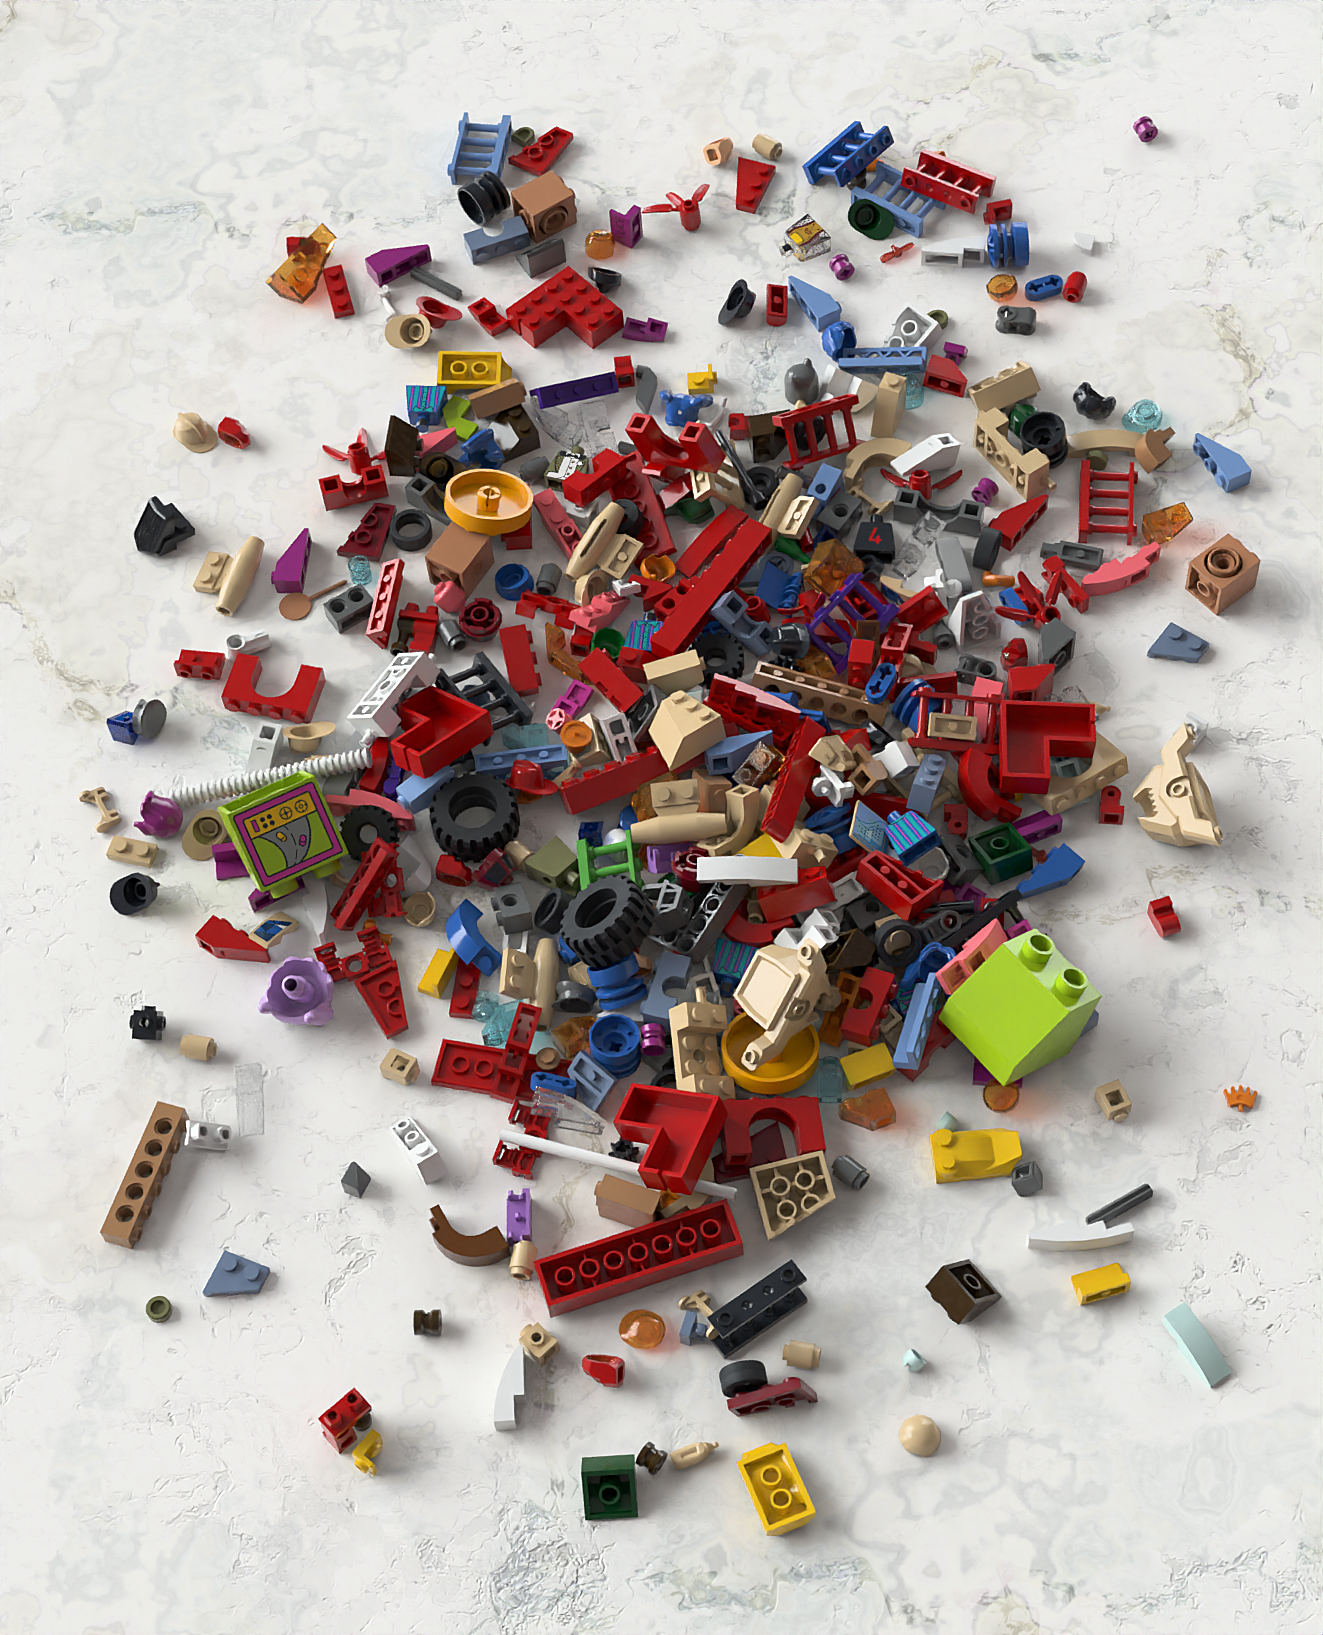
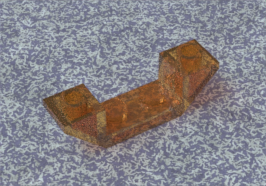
[545,622,593,685]

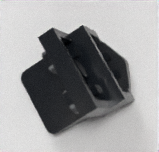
[134,496,195,557]

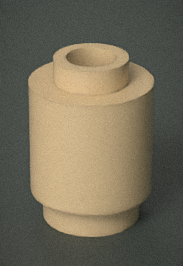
[752,133,783,161]
[504,840,535,873]
[179,1034,217,1062]
[509,1240,538,1280]
[782,1340,821,1370]

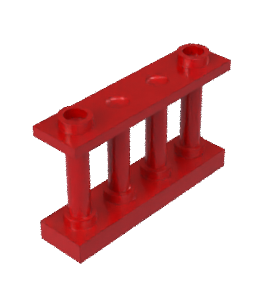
[900,149,997,215]
[772,393,865,471]
[1078,460,1138,546]
[907,687,1007,756]

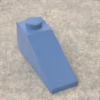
[788,275,842,332]

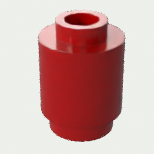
[1062,271,1088,303]

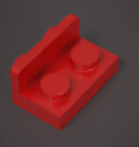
[896,585,949,634]
[173,649,226,680]

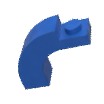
[446,898,503,977]

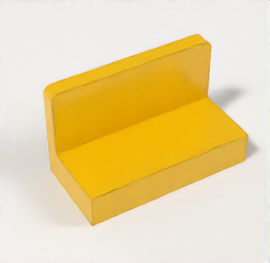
[417,947,459,999]
[840,1042,896,1092]
[1071,1263,1131,1306]

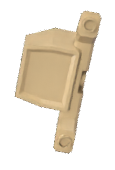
[1133,722,1223,847]
[733,938,831,1071]

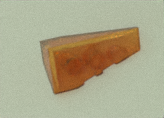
[265,223,337,304]

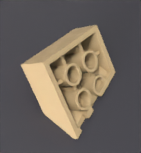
[966,360,1041,413]
[649,690,726,771]
[749,1150,836,1241]

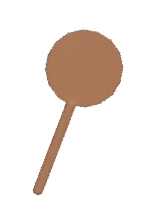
[279,580,347,620]

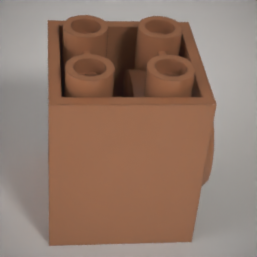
[511,170,577,244]
[425,521,495,600]
[1185,533,1261,616]

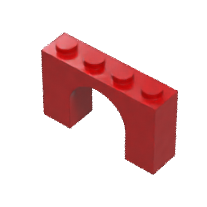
[625,412,726,474]
[221,653,326,724]
[720,1095,826,1166]

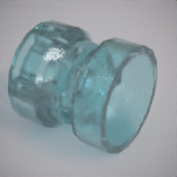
[348,556,373,586]
[471,991,501,1023]

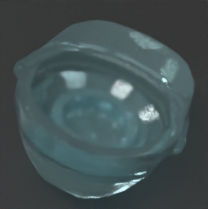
[899,372,924,410]
[1122,399,1163,433]

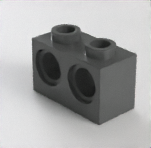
[323,583,374,634]

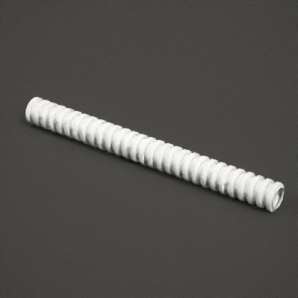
[169,748,372,808]

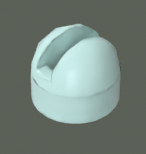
[935,1111,957,1132]
[903,1348,926,1372]

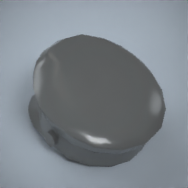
[132,699,167,739]
[552,980,598,1014]

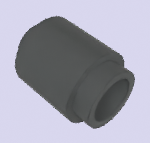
[519,456,550,485]
[536,563,562,596]
[437,619,468,652]
[831,1154,870,1190]

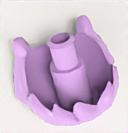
[258,956,334,1026]

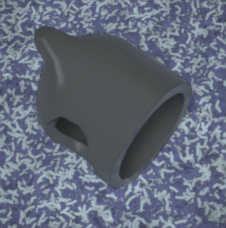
[785,358,819,405]

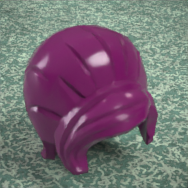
[134,790,183,838]

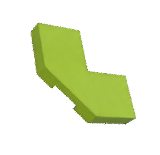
[442,395,479,443]

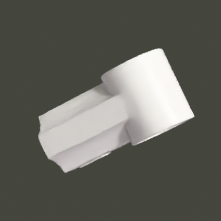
[226,628,272,662]

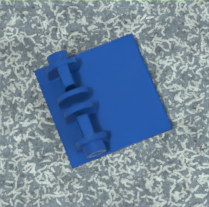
[755,562,804,618]

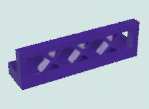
[529,371,619,410]

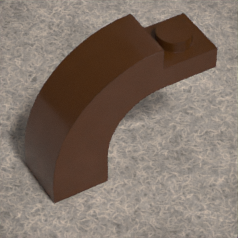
[429,1204,511,1267]

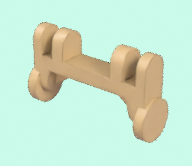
[847,478,894,516]
[546,756,583,798]
[78,787,122,833]
[678,1290,719,1340]

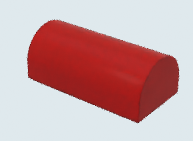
[766,284,788,327]

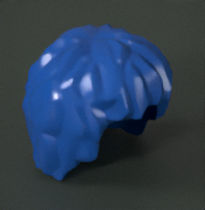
[821,321,857,364]

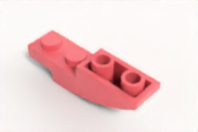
[533,488,583,560]
[1081,541,1161,597]
[568,590,631,633]
[325,789,416,832]
[935,919,1008,995]

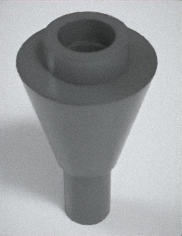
[933,619,955,650]

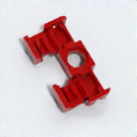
[515,589,581,630]
[361,843,408,918]
[313,925,393,983]
[492,1099,556,1180]

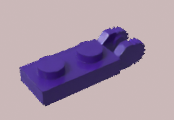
[383,751,405,803]

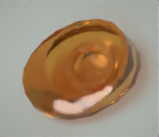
[619,1309,666,1350]

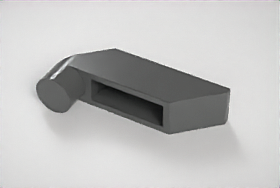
[636,365,658,415]

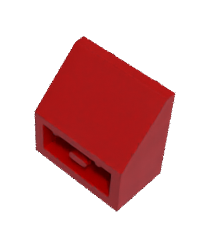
[836,581,897,631]
[1006,664,1055,702]

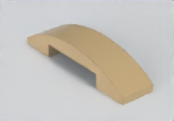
[1067,429,1144,458]

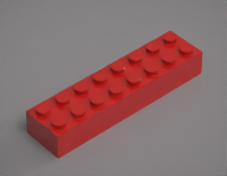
[558,719,740,815]
[533,1198,744,1318]

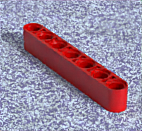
[761,716,826,843]

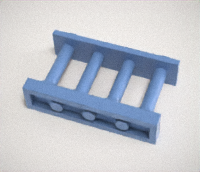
[447,112,513,185]
[851,161,946,239]

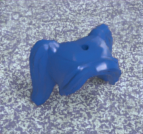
[659,389,713,428]
[458,429,505,470]
[899,942,956,1001]

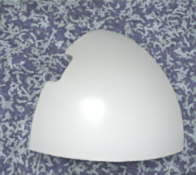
[821,364,878,414]
[377,835,431,897]
[773,908,840,951]

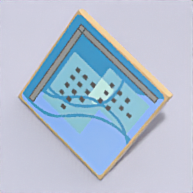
[849,800,889,854]

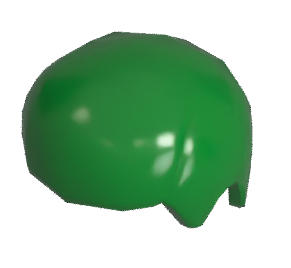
[590,627,625,663]

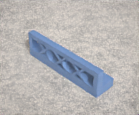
[838,346,928,374]
[474,743,568,781]
[892,973,941,1070]

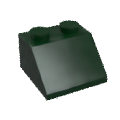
[968,822,1033,886]
[581,1454,638,1521]

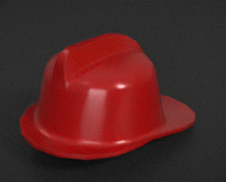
[416,296,462,328]
[505,759,558,795]

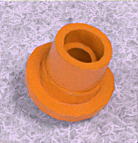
[560,720,592,754]

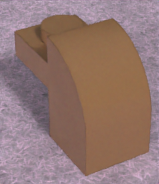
[1135,427,1175,474]
[848,744,888,796]

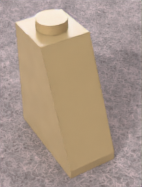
[870,372,906,438]
[643,649,706,696]

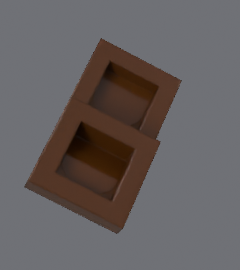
[856,620,881,668]

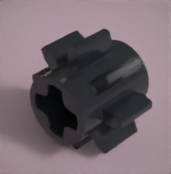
[608,1137,640,1163]

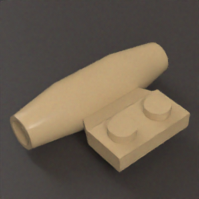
[759,473,819,557]
[564,502,644,583]
[193,536,265,616]
[631,779,727,845]
[499,938,560,1032]

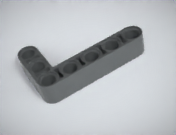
[647,854,751,964]

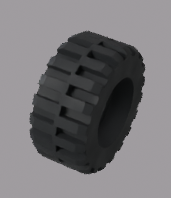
[429,772,520,863]
[560,875,654,968]

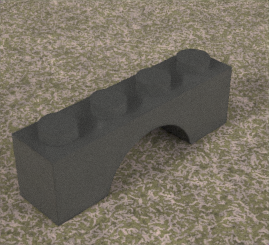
[405,473,452,526]
[893,487,985,536]

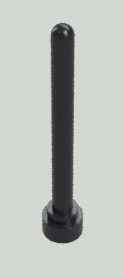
[715,429,769,511]

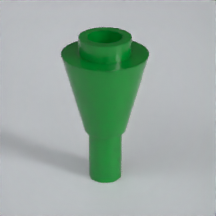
[775,535,813,564]

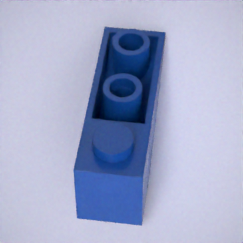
[1015,843,1085,900]

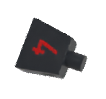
[853,514,896,564]

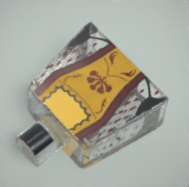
[779,214,831,262]

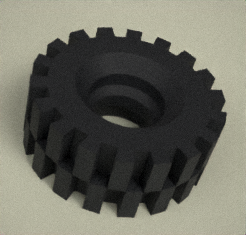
[688,631,745,690]
[339,805,400,862]

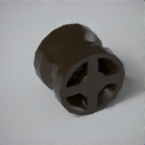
[635,1442,668,1475]

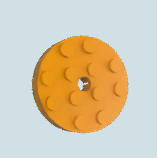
[444,469,533,536]
[721,1011,819,1095]

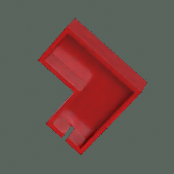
[506,265,624,349]
[390,685,494,779]
[998,700,1096,794]
[613,1083,728,1195]

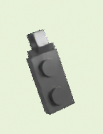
[1040,540,1104,571]

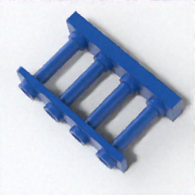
[802,121,894,187]

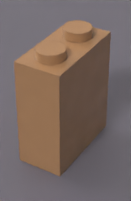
[467,377,527,420]
[692,769,732,818]
[594,1174,664,1228]

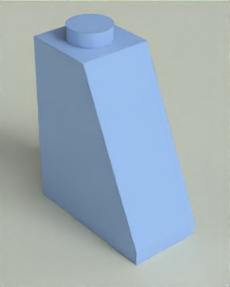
[396,765,455,814]

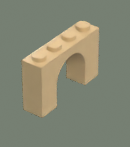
[1028,731,1129,816]

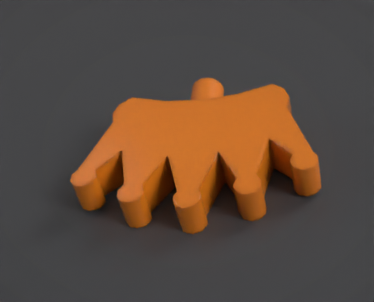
[1223,1085,1257,1112]

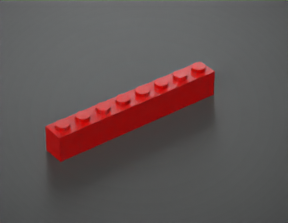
[650,518,772,659]

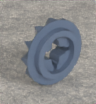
[759,552,794,576]

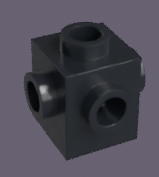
[129,1005,166,1040]

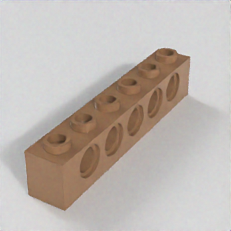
[751,661,890,727]
[100,1101,190,1249]

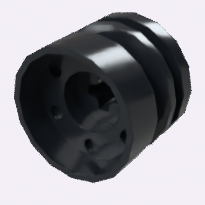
[457,171,511,226]
[1020,411,1069,469]

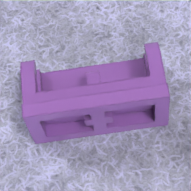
[647,842,697,874]
[507,1188,532,1247]

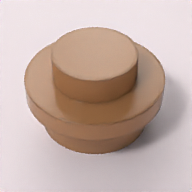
[536,1047,560,1071]

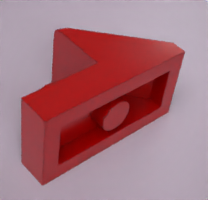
[628,574,673,612]

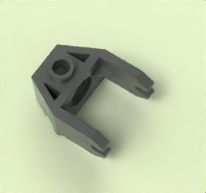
[642,880,695,935]

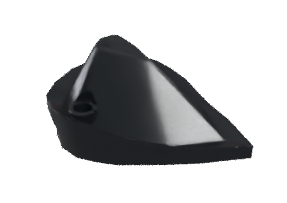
[588,265,622,293]
[843,554,884,586]
[859,718,897,749]

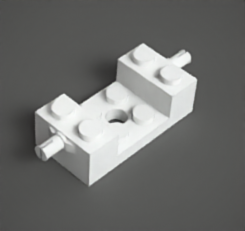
[346,652,440,748]

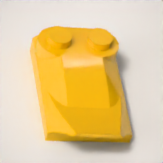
[437,351,512,394]
[929,1128,1022,1184]
[736,1442,816,1536]

